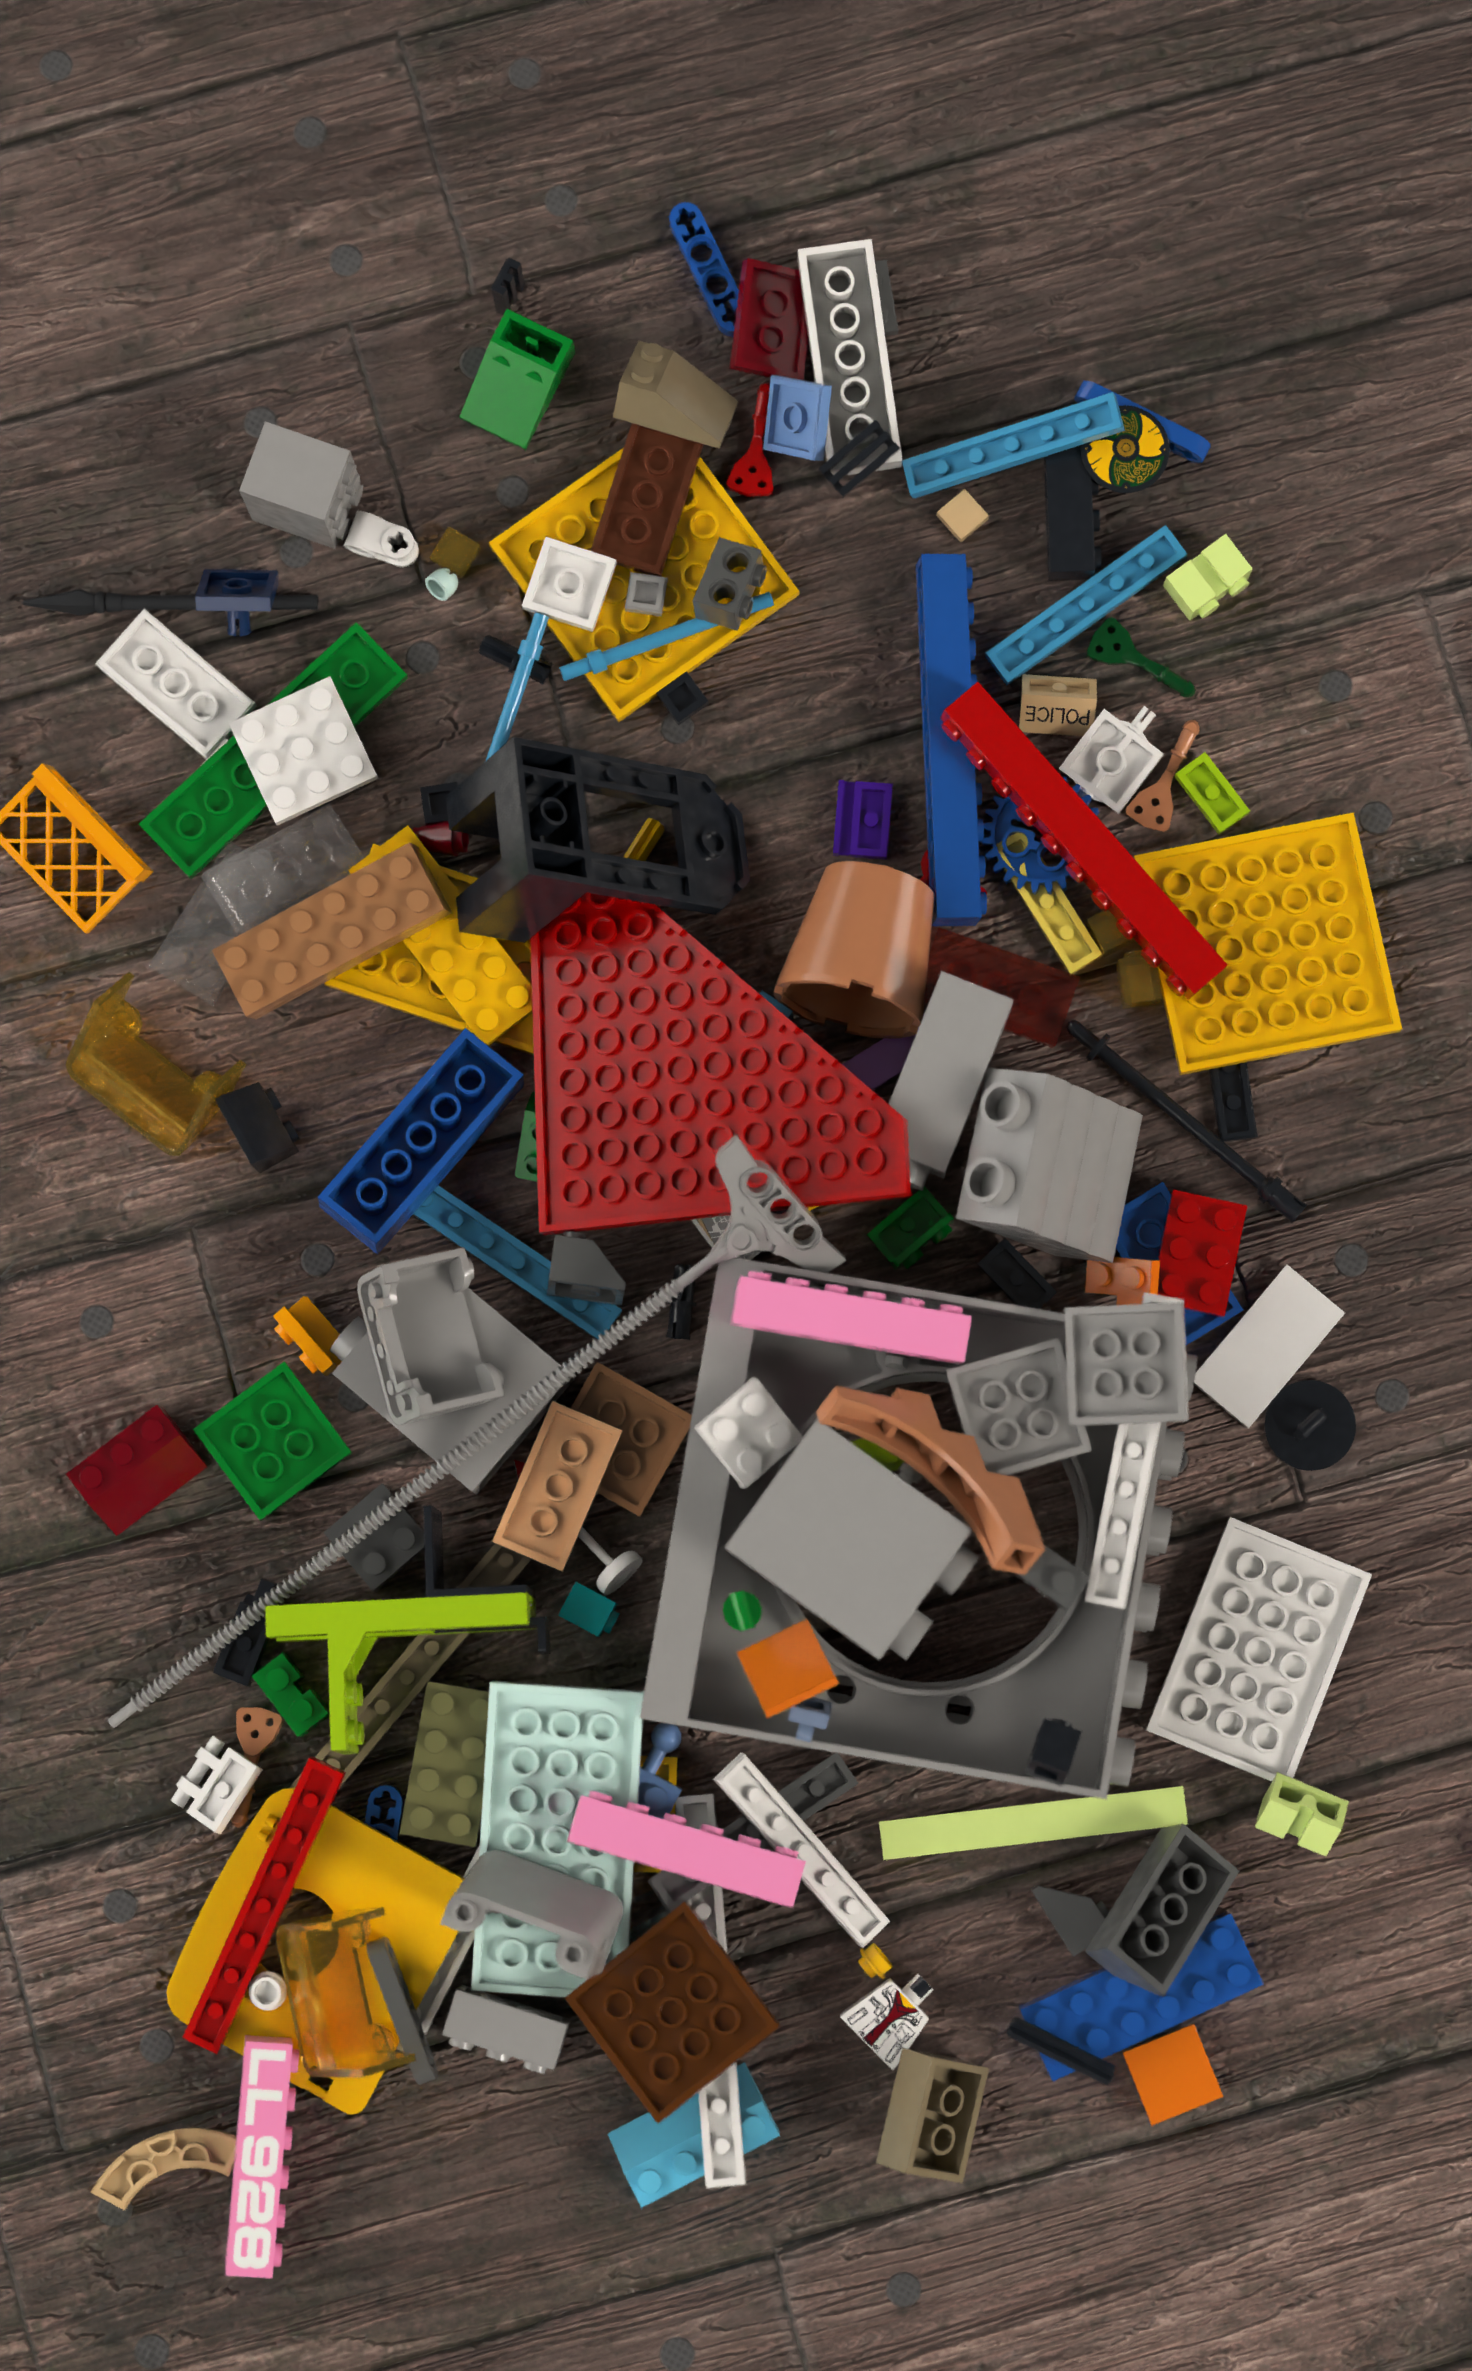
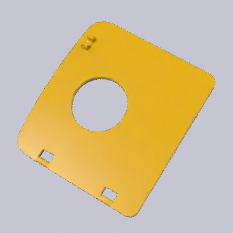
[167,1787,465,2114]

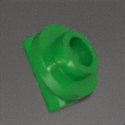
[723,1590,762,1632]

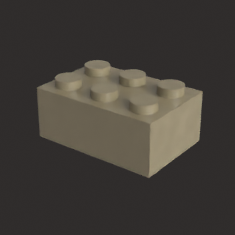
[876,2048,989,2183]

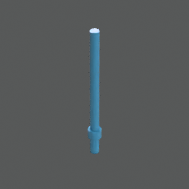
[559,591,774,681]
[485,612,549,762]

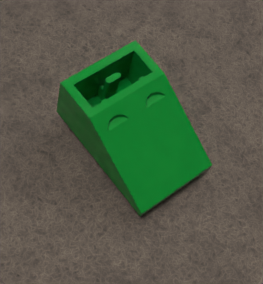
[460,309,575,450]

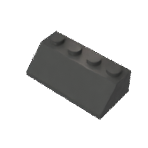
[1085,1824,1239,1996]

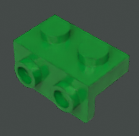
[867,1186,954,1270]

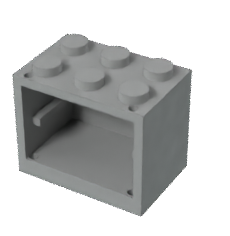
[239,421,364,549]

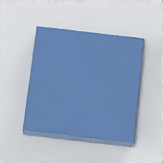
[763,375,832,461]

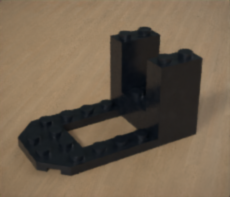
[446,737,750,943]

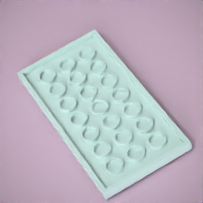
[471,1681,644,1997]

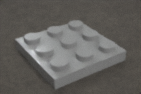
[1065,1302,1189,1426]
[946,1338,1092,1475]

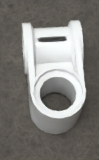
[344,511,419,567]

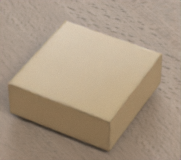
[936,489,989,543]

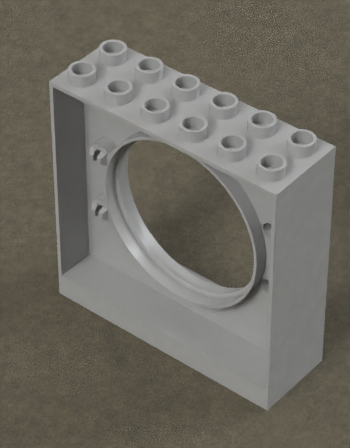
[640,1258,1197,1799]

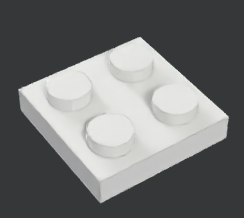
[522,537,617,632]
[694,1378,804,1488]

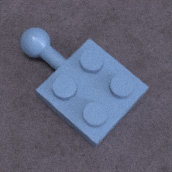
[638,1723,682,1819]

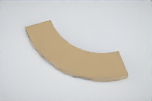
[91,2127,236,2210]

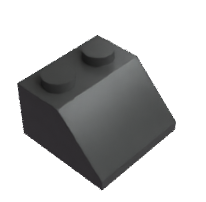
[547,1231,626,1306]

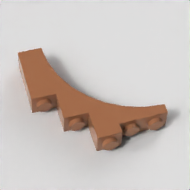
[816,1386,1045,1575]

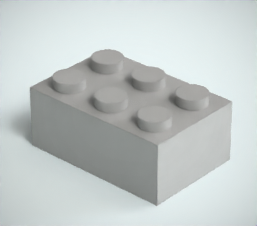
[442,1985,571,2074]

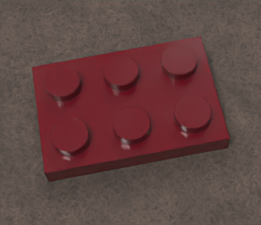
[729,258,808,380]

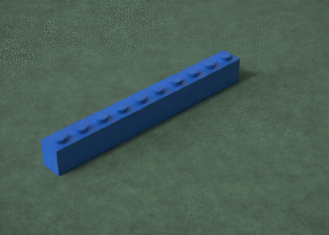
[916,554,987,926]

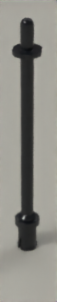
[1066,1020,1307,1223]

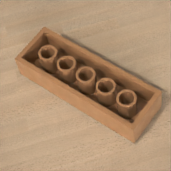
[212,842,452,1019]

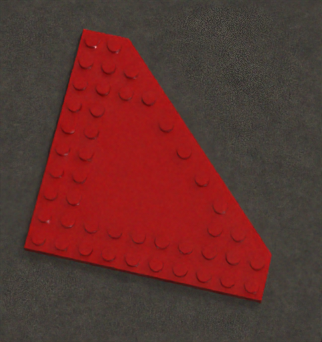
[530,892,911,1235]

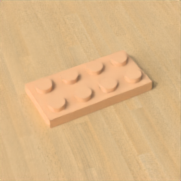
[492,1401,623,1572]

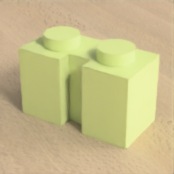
[1163,534,1253,621]
[1255,1772,1349,1856]

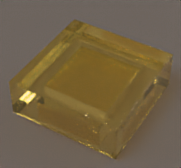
[430,526,481,579]

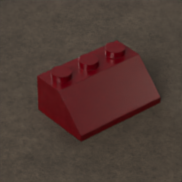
[66,1404,208,1536]

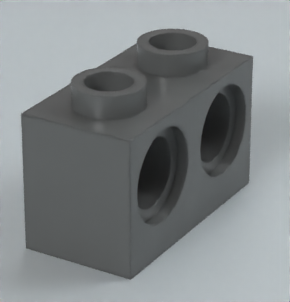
[693,537,767,631]

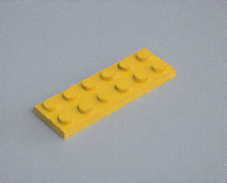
[348,825,532,1046]

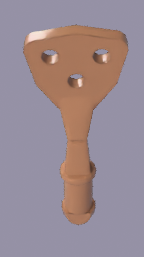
[1126,720,1200,832]
[231,1707,284,1828]

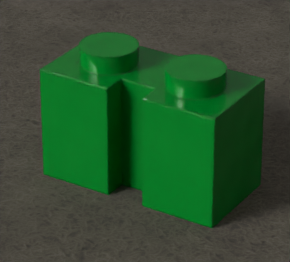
[252,1653,330,1737]

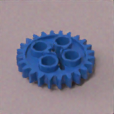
[982,777,1099,895]

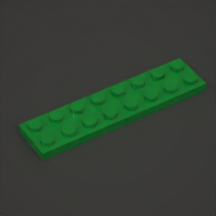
[139,622,408,880]

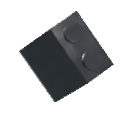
[215,1082,300,1173]

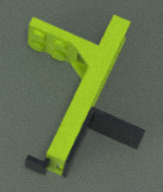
[265,1505,551,1754]

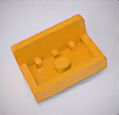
[273,1296,342,1376]

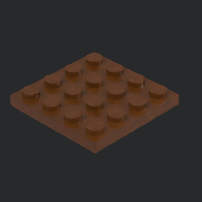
[565,1901,781,2124]

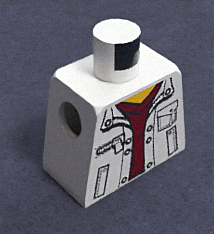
[840,1973,934,2070]

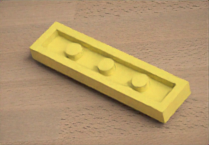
[991,833,1102,976]

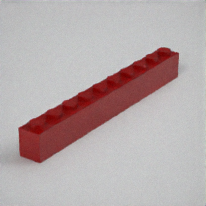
[940,682,1228,1000]

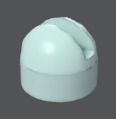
[425,568,458,601]

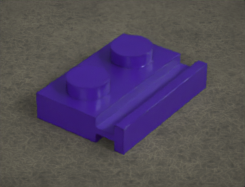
[833,780,893,860]

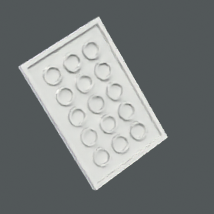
[1145,1517,1372,1782]

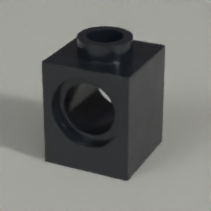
[1024,1718,1082,1787]

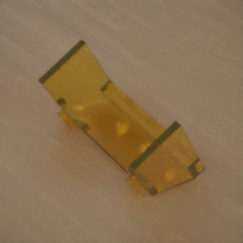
[66,972,246,1156]
[276,1907,416,2077]

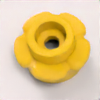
[858,1943,893,1979]

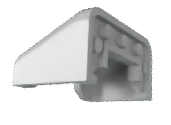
[357,1247,504,1425]
[440,1850,623,1979]

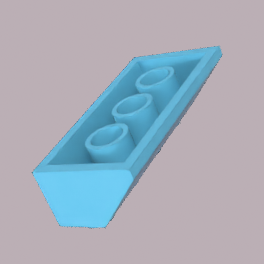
[608,2062,780,2208]

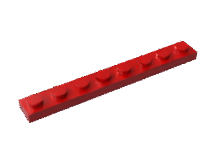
[182,1756,346,2054]

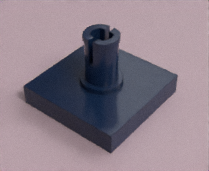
[195,569,279,636]

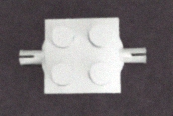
[1059,706,1164,814]

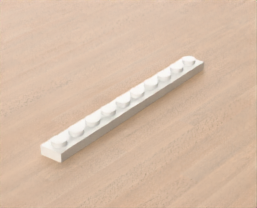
[676,1794,746,2189]

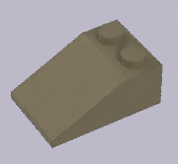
[613,340,738,449]

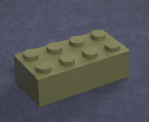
[400,1681,489,1847]

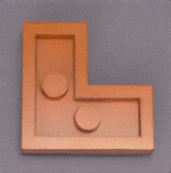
[1085,1257,1160,1305]

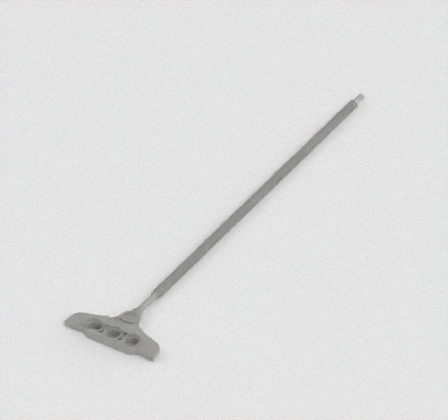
[108,1134,846,1728]

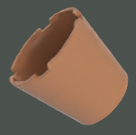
[774,861,934,1039]

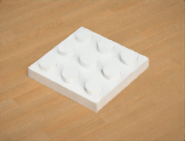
[228,676,378,826]

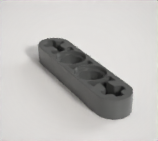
[366,1936,438,2085]

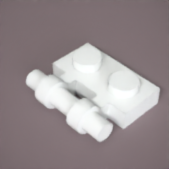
[171,1735,263,1834]

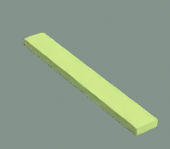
[879,1786,1188,1860]

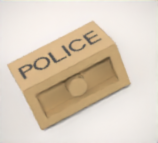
[1019,674,1097,736]

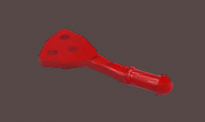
[727,383,773,496]

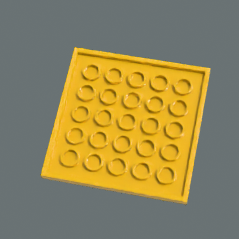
[489,448,799,723]
[1133,812,1402,1075]

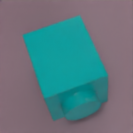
[558,1582,620,1637]

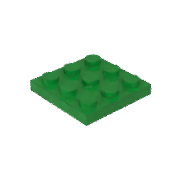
[193,1361,353,1521]

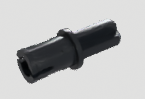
[479,635,553,685]
[666,1264,697,1340]

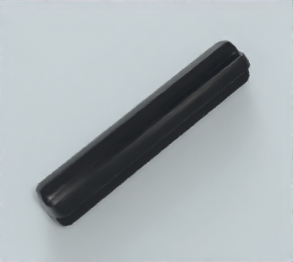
[1006,2017,1116,2085]

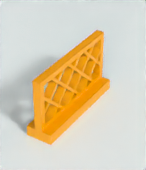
[0,763,154,934]

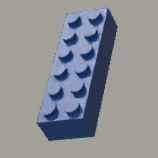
[318,1028,524,1255]
[1018,1911,1264,2081]

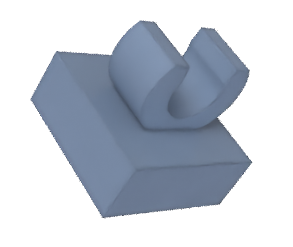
[788,1697,833,1743]

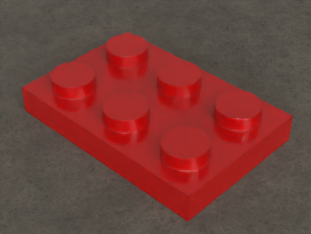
[1158,1190,1248,1317]

